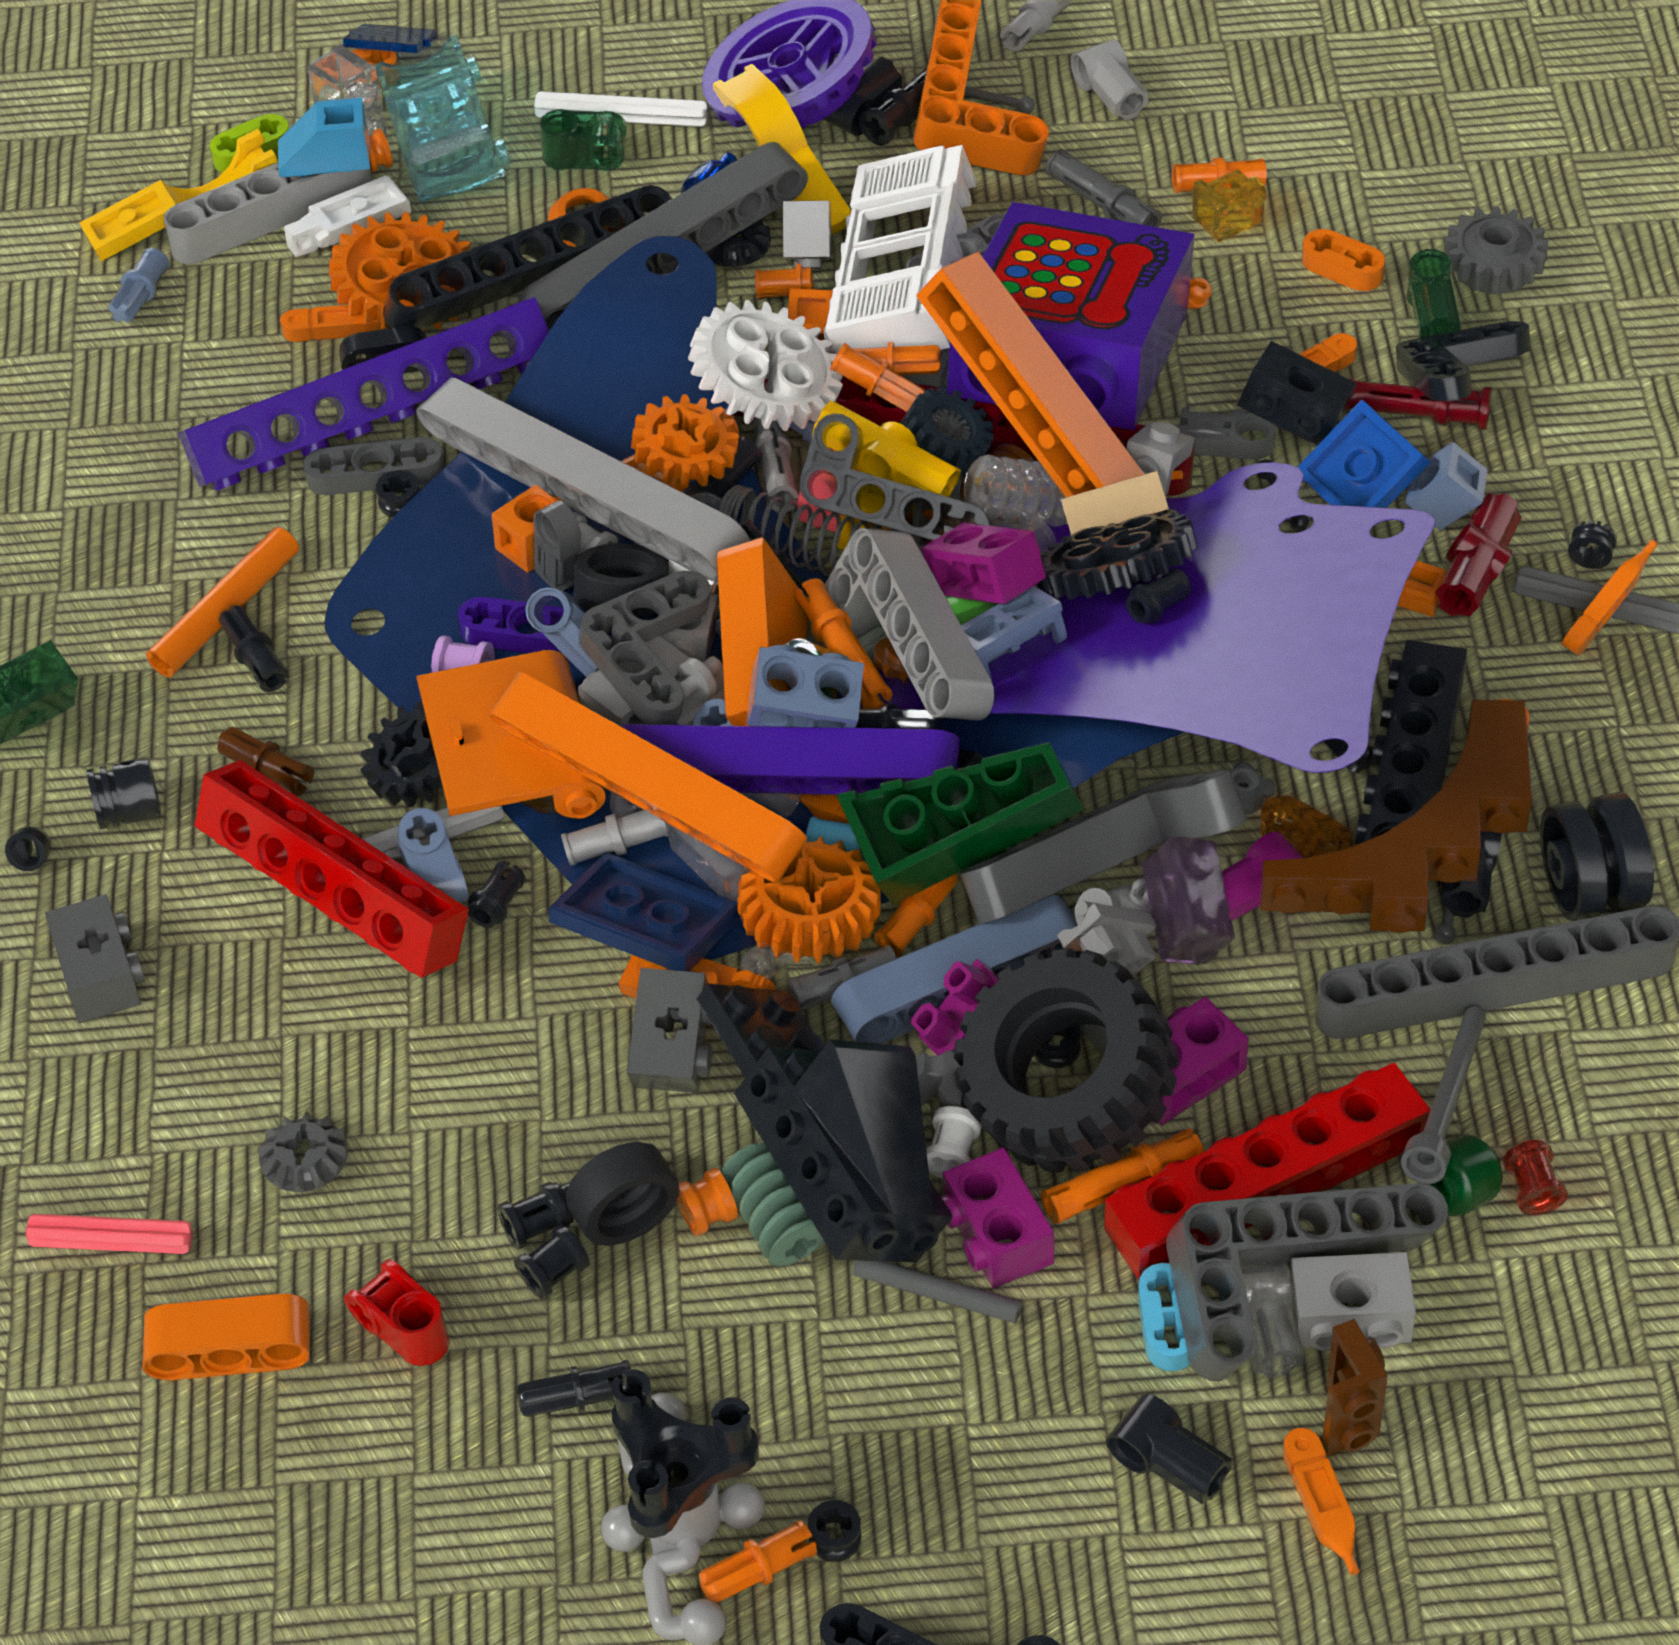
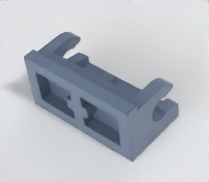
[961,586,1067,682]

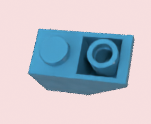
[278,97,370,177]

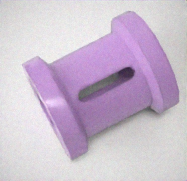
[431,635,495,673]

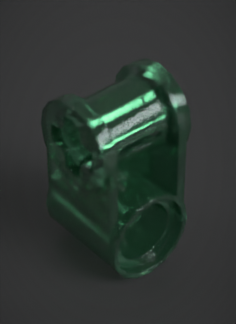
[540,109,627,171]

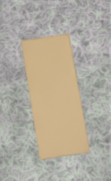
[1061,471,1169,535]

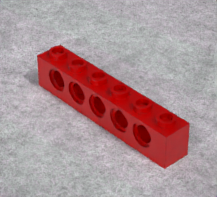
[194,760,469,978]
[1104,1062,1431,1280]

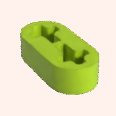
[209,114,289,173]

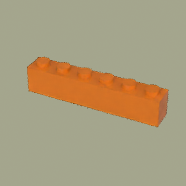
[916,251,1145,497]

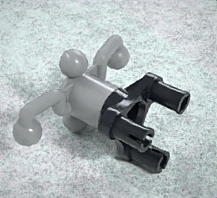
[600,1369,765,1645]

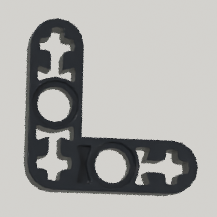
[1395,321,1531,401]

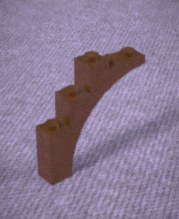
[1260,700,1532,933]

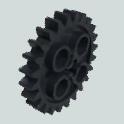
[1037,512,1198,599]

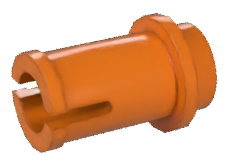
[755,263,814,299]

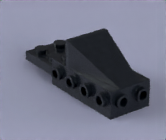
[697,983,953,1263]

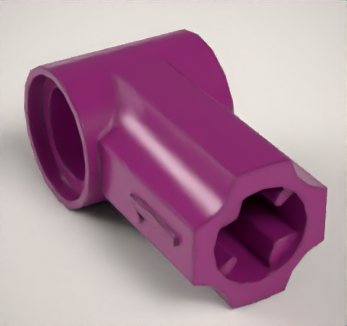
[1202,832,1304,923]

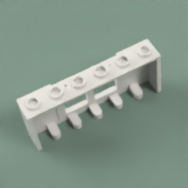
[824,145,977,354]

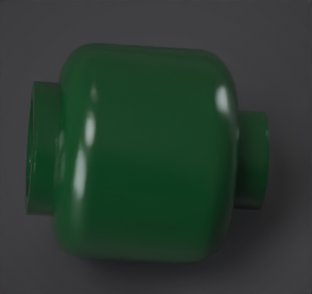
[1429,1134,1503,1217]

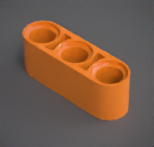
[142,1294,310,1380]

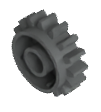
[1444,206,1548,294]

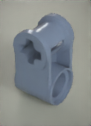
[398,808,469,903]

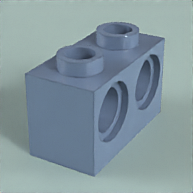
[746,645,864,728]

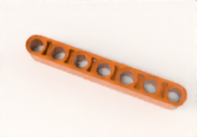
[489,672,807,883]

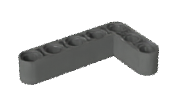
[960,769,1248,923]
[1166,1183,1448,1382]

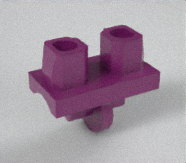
[911,958,1000,1056]

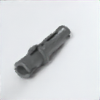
[1046,149,1162,227]

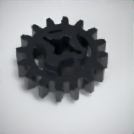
[360,701,464,808]

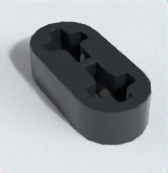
[339,326,427,373]

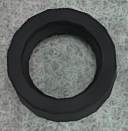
[574,543,669,618]
[566,1141,679,1246]

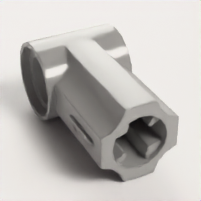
[1071,40,1148,121]

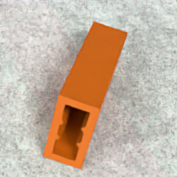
[717,537,808,726]

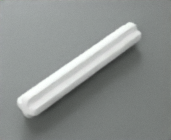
[534,91,708,128]

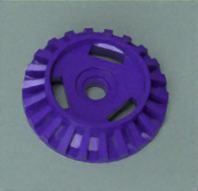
[702,0,877,128]

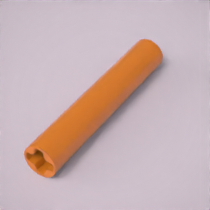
[146,527,299,678]

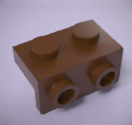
[1322,1319,1388,1456]

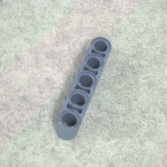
[831,895,1082,1044]

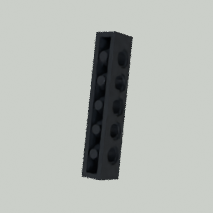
[1355,640,1467,845]

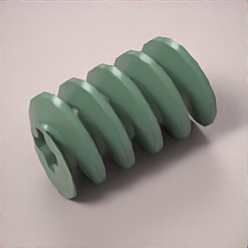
[721,1143,824,1267]

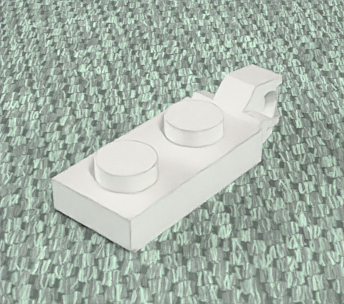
[284,175,411,257]

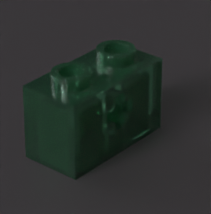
[0,640,78,745]

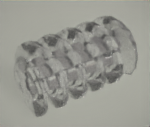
[964,454,1067,527]

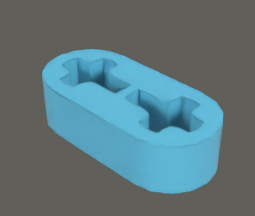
[1138,1263,1191,1371]

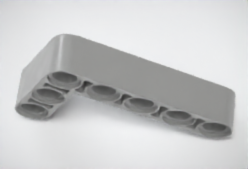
[807,528,994,721]

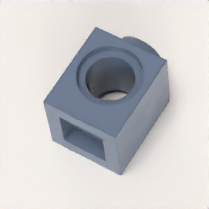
[1406,442,1487,531]

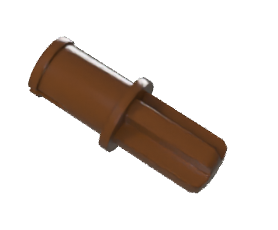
[217,727,314,796]

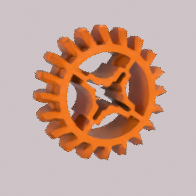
[737,835,881,965]

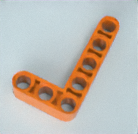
[913,0,1049,175]

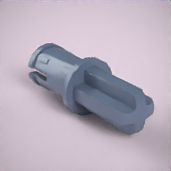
[108,248,170,322]

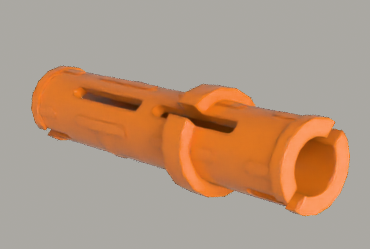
[794,578,893,709]
[1041,1128,1204,1225]

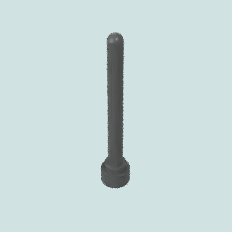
[1401,1006,1486,1184]

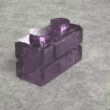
[1142,836,1235,965]

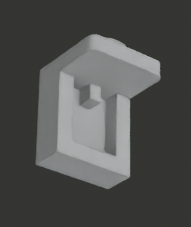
[1126,422,1195,496]

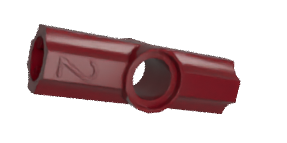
[1435,493,1522,617]

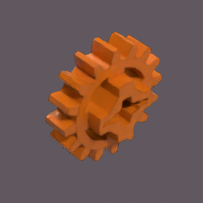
[631,394,739,488]

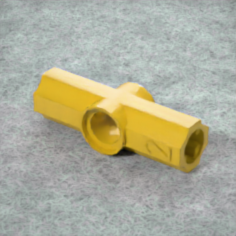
[811,401,961,498]

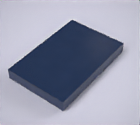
[549,853,740,972]

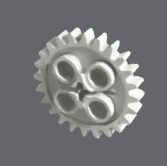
[688,300,843,431]

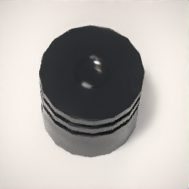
[87,756,162,830]

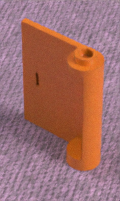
[416,650,606,819]

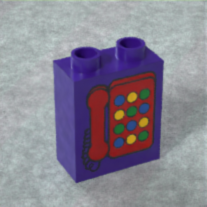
[947,202,1195,430]

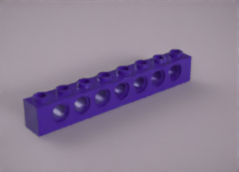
[178,297,549,491]

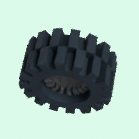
[900,387,994,480]

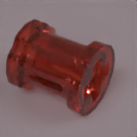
[1503,1140,1568,1215]

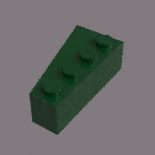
[836,742,1084,905]

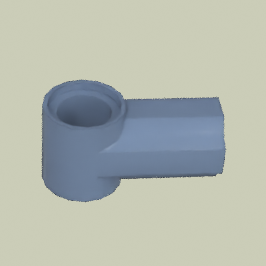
[525,587,613,677]

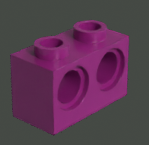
[921,523,1046,604]
[1159,996,1249,1126]
[941,1147,1054,1289]

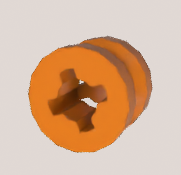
[677,1167,738,1237]

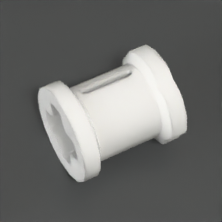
[926,1106,982,1178]

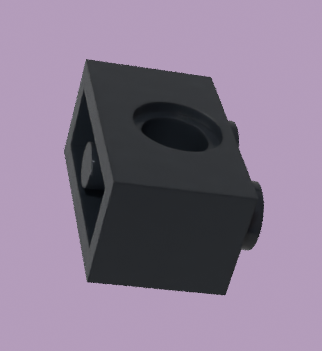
[1237,341,1357,446]

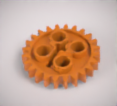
[329,212,471,332]

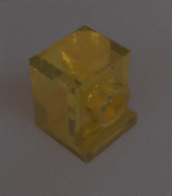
[1192,169,1266,243]

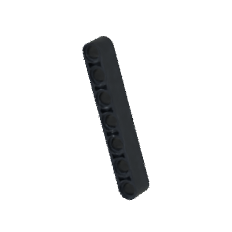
[383,185,672,329]

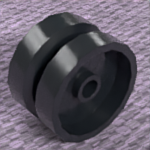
[1540,792,1654,921]

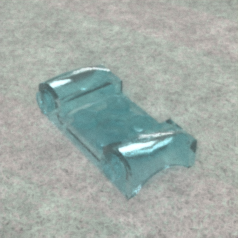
[374,35,512,202]

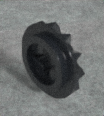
[705,219,771,267]

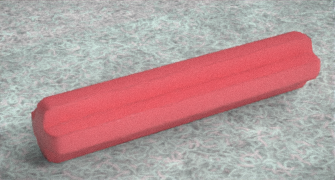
[26,1214,193,1254]

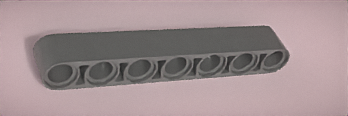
[517,142,808,331]
[1315,906,1679,1039]

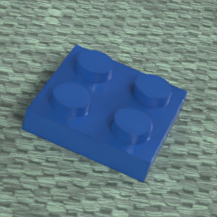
[1297,400,1430,508]

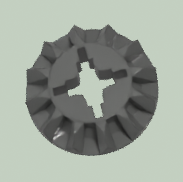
[258,1111,348,1192]

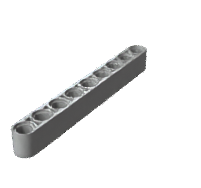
[416,377,750,581]

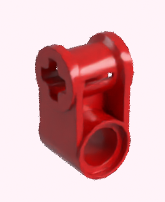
[344,1259,450,1366]

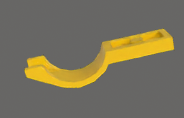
[713,64,851,235]
[79,129,278,261]

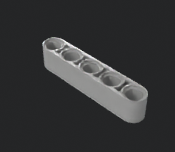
[164,162,373,264]

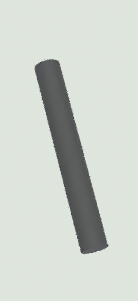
[853,1261,1022,1324]

